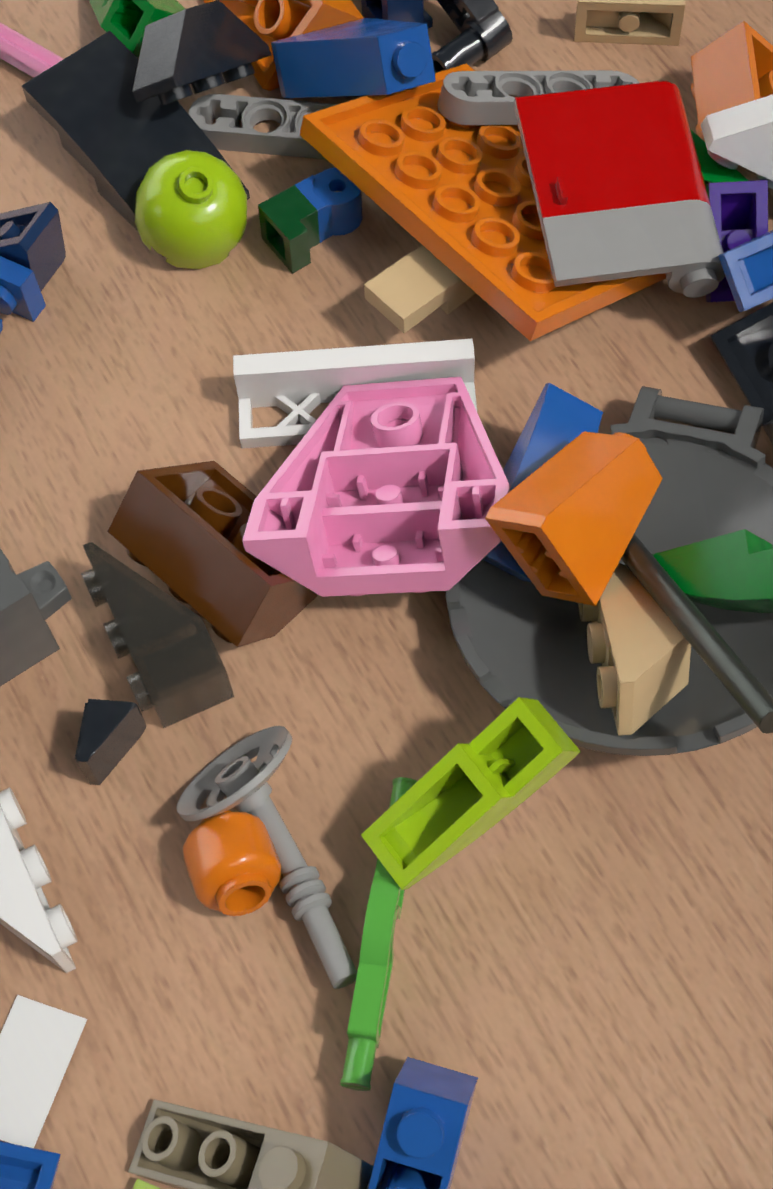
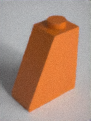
[485,431,663,606]

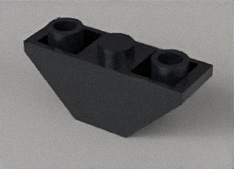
[132,0,271,106]

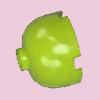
[135,150,247,269]

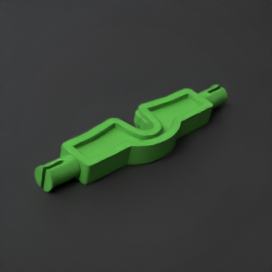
[340,777,417,1091]

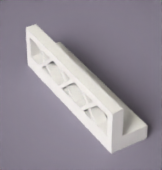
[233,338,477,449]

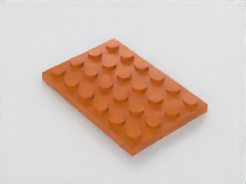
[300,63,667,341]

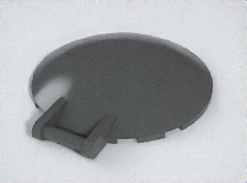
[446,386,773,756]

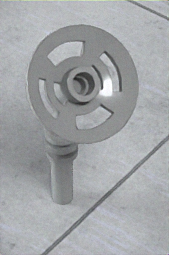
[176,726,357,989]

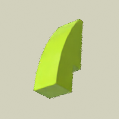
[361,697,581,890]

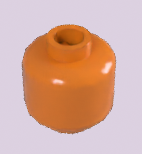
[183,810,281,916]

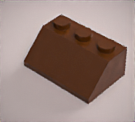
[107,461,318,647]

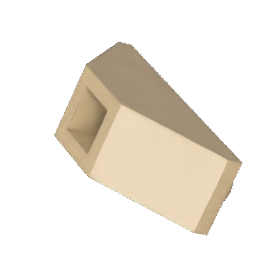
[578,563,691,736]

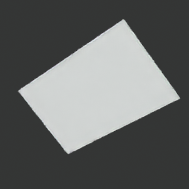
[0,995,87,1148]

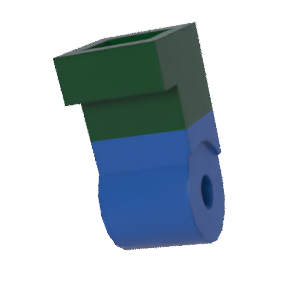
[258,167,363,274]

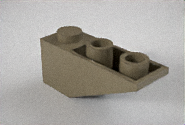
[128,1099,373,1189]

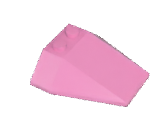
[242,377,510,597]

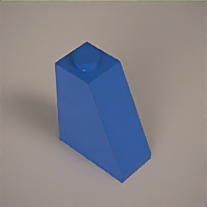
[271,18,436,98]

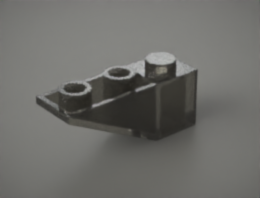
[81,542,234,729]

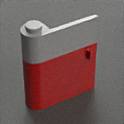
[514,81,725,298]

